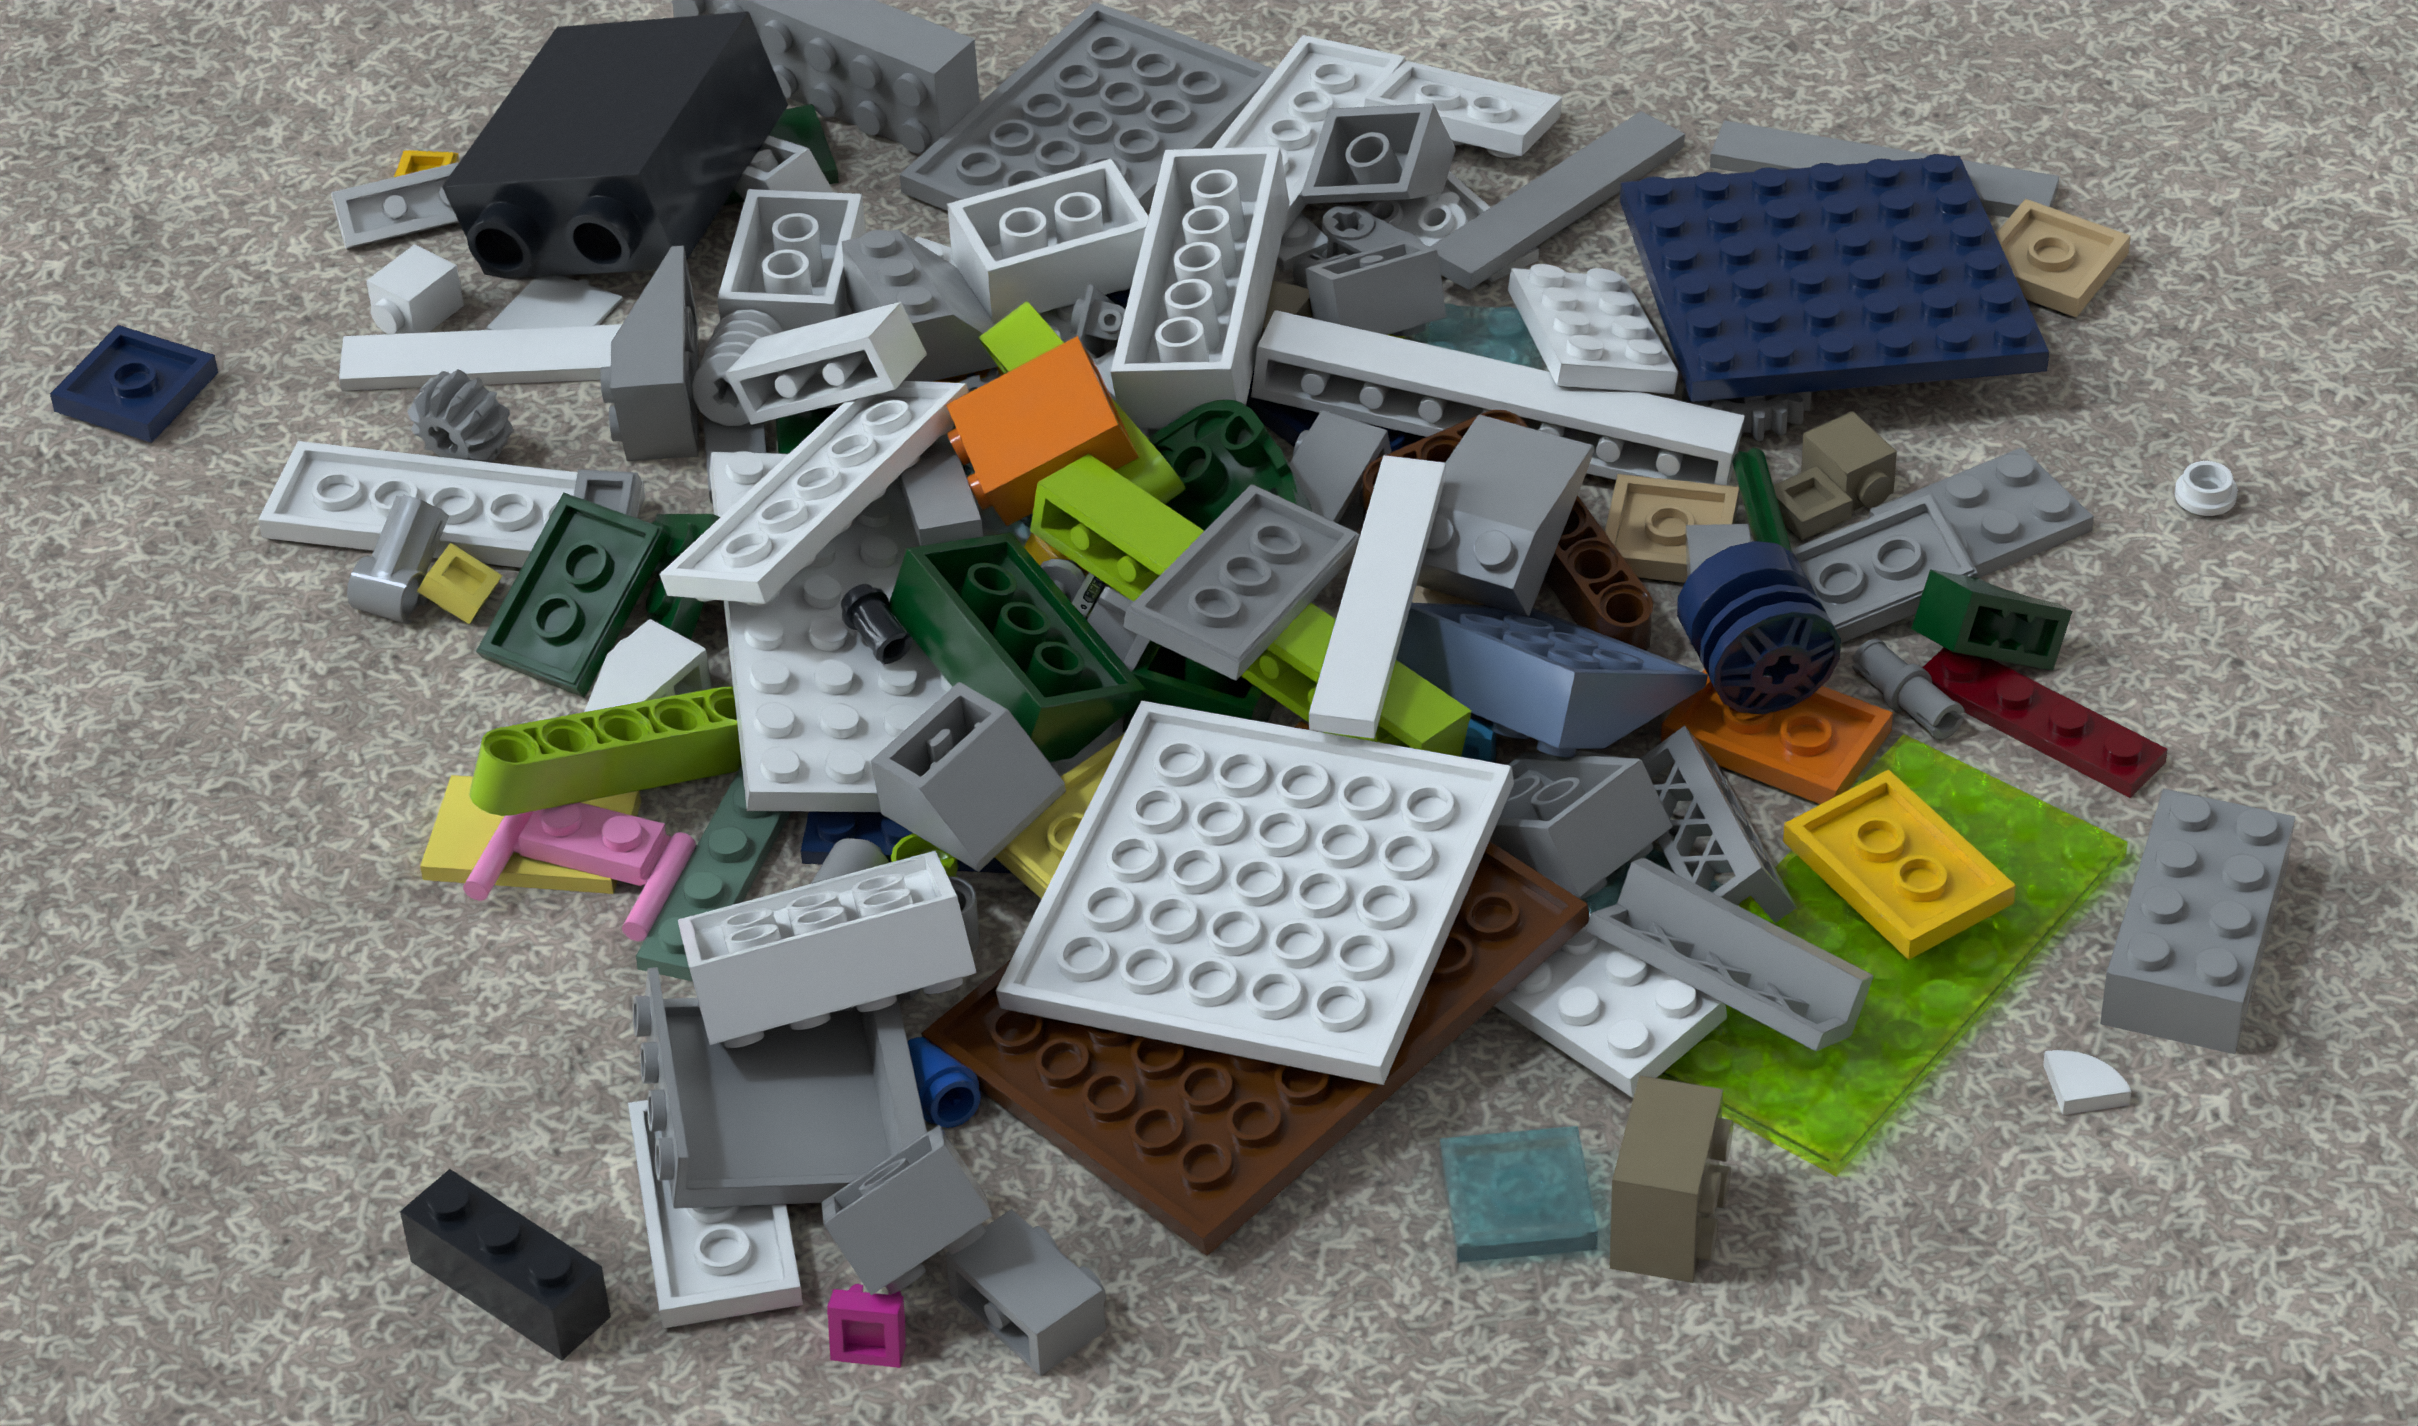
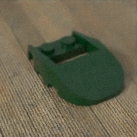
[1148,400,1312,531]

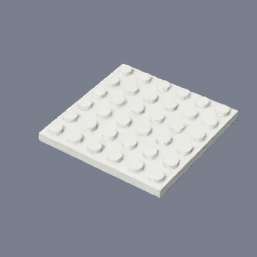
[996,701,1514,1085]

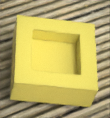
[417,543,502,625]

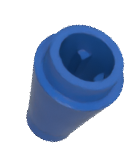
[907,1037,980,1128]

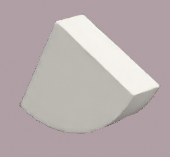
[2043,1050,2131,1115]

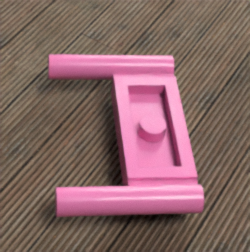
[463,802,696,941]

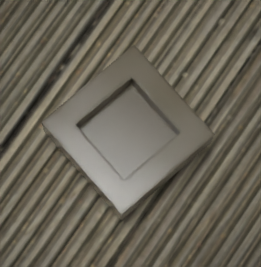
[1773,466,1853,541]

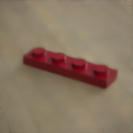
[1922,647,2168,798]

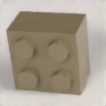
[1609,1075,1734,1283]

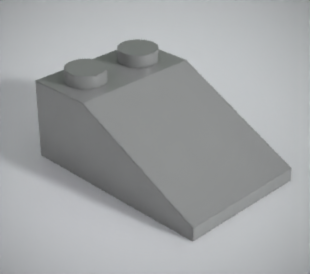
[600,245,699,461]
[1417,414,1595,617]
[1489,752,1673,899]

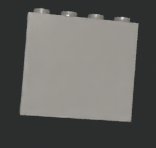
[633,967,927,1209]

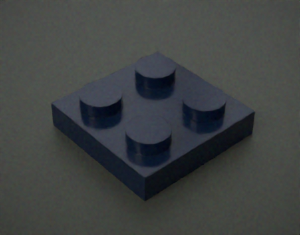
[50,325,219,443]

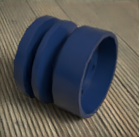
[1677,541,1841,715]

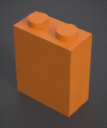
[946,336,1139,526]

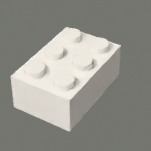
[947,159,1149,324]
[717,189,866,331]

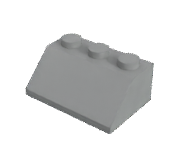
[842,229,998,382]

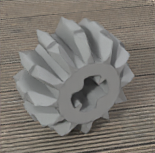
[407,369,514,463]

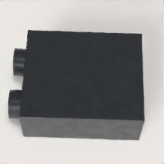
[442,11,788,278]

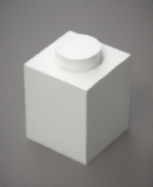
[366,244,464,334]

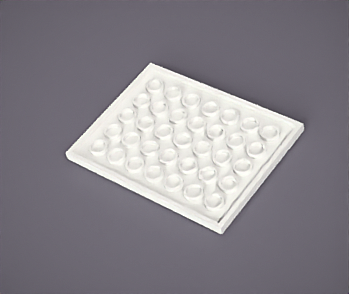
[709,451,1124,812]

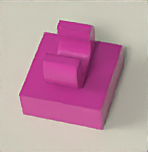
[827,1284,906,1368]

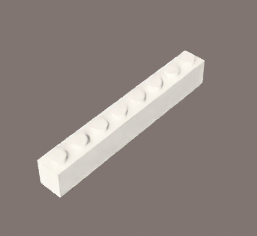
[1251,310,1745,486]

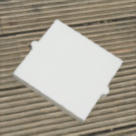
[486,275,623,330]

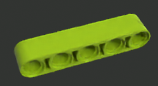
[978,301,1186,505]
[469,687,742,816]

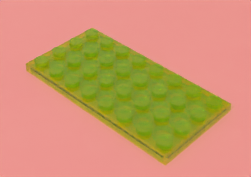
[1657,734,2128,1177]

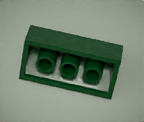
[888,532,1146,763]

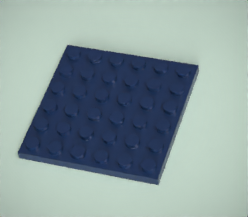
[1620,154,2049,402]

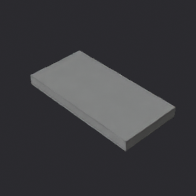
[1123,485,1360,680]

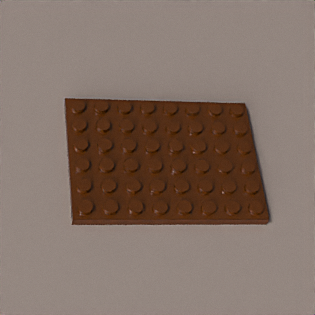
[921,721,1590,1256]

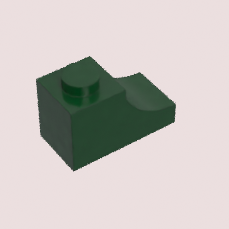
[1911,569,2073,671]

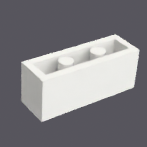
[725,302,927,425]

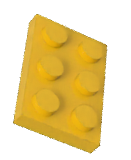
[1783,769,2016,960]

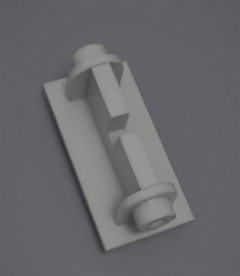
[1070,284,1125,358]

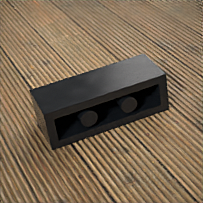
[400,1169,611,1361]

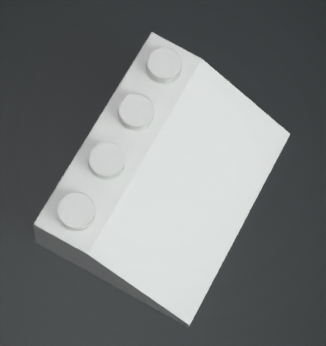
[678,851,977,1048]

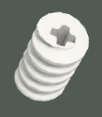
[692,309,784,426]

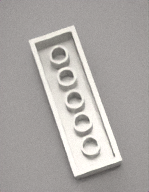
[1110,146,1289,429]

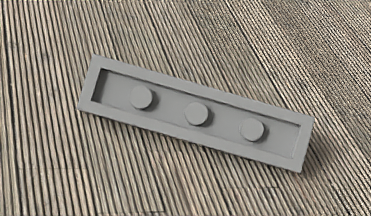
[1640,725,1797,923]
[1585,858,1874,1051]

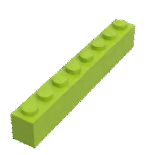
[1030,454,1472,757]

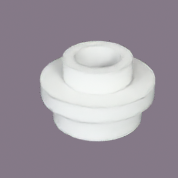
[2175,461,2238,516]

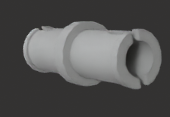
[1852,638,1965,740]

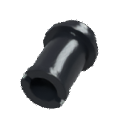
[841,584,912,664]

